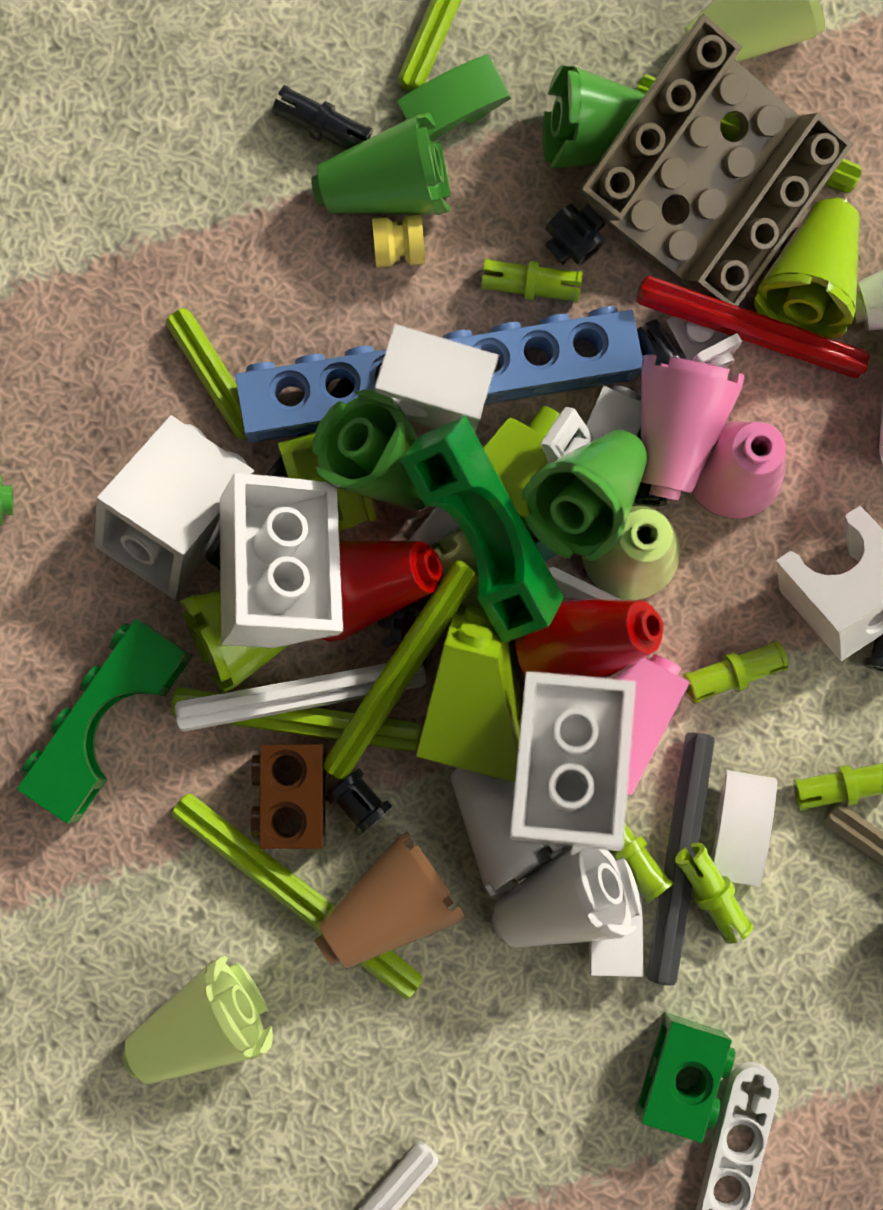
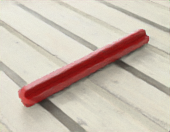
[636,276,870,378]

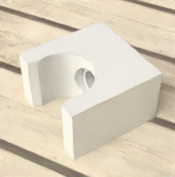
[375,324,498,432]
[776,506,883,661]

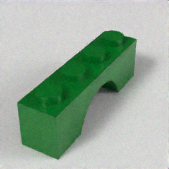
[400,415,564,643]
[17,618,194,824]

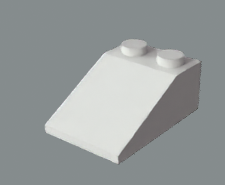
[511,671,636,851]

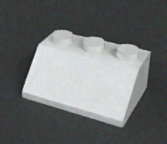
[220,473,342,648]

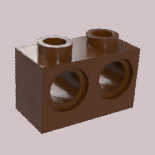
[251,744,326,849]

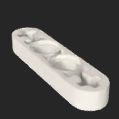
[696,1062,779,1210]

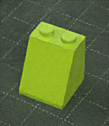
[416,603,523,783]

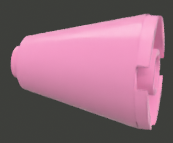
[641,355,745,501]
[692,421,786,519]

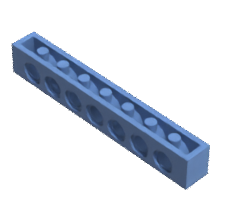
[235,306,643,444]

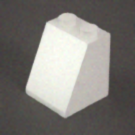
[94,415,254,600]

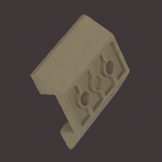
[579,14,853,306]

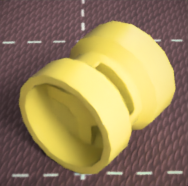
[372,214,425,268]

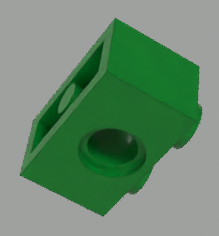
[635,1012,735,1143]

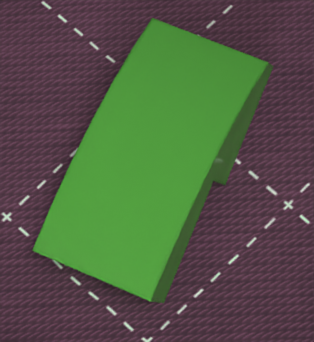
[397,54,512,142]

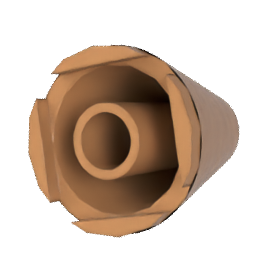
[314,832,465,969]

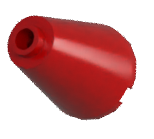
[320,541,442,642]
[515,598,664,679]

